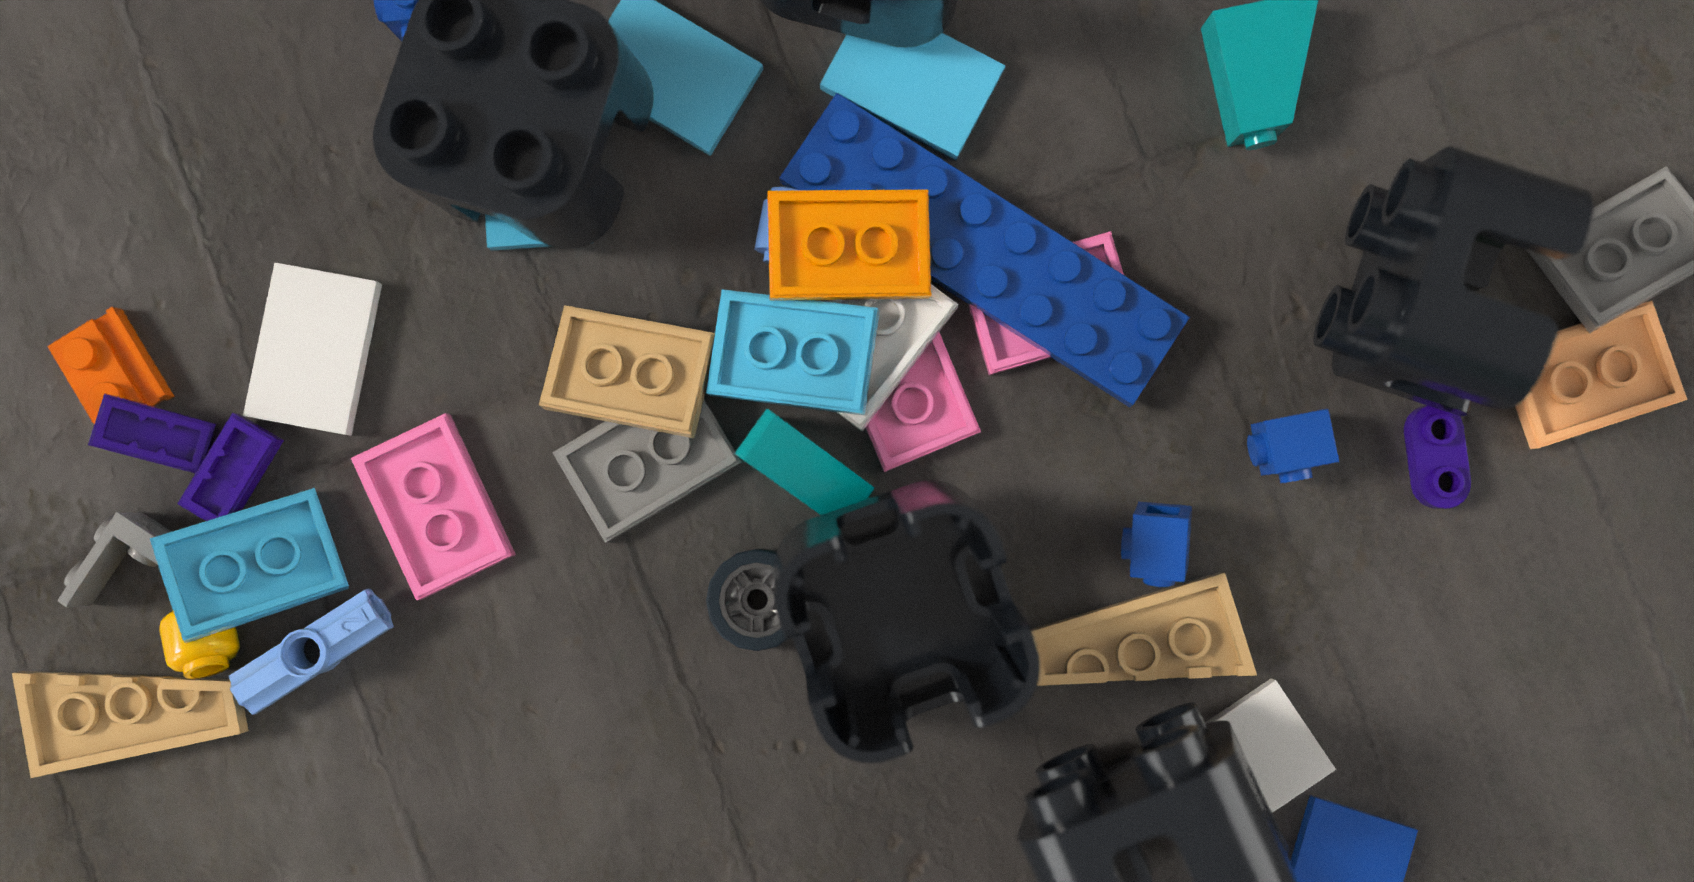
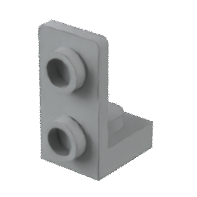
[58,512,172,608]

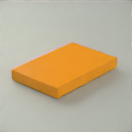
[767,190,931,301]

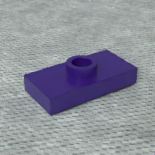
[88,393,216,473]
[177,413,284,521]

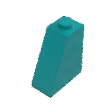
[1201,0,1318,150]
[734,409,875,515]

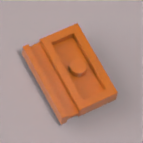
[47,306,174,424]

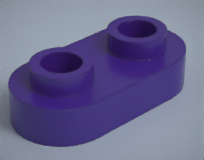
[1404,405,1471,509]

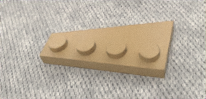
[1030,572,1257,686]
[12,671,249,778]

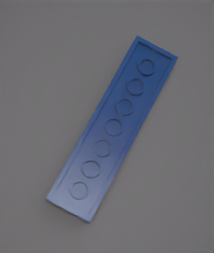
[779,93,1190,408]

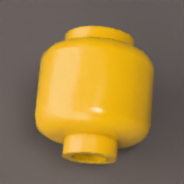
[159,611,240,679]

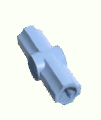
[228,589,394,715]

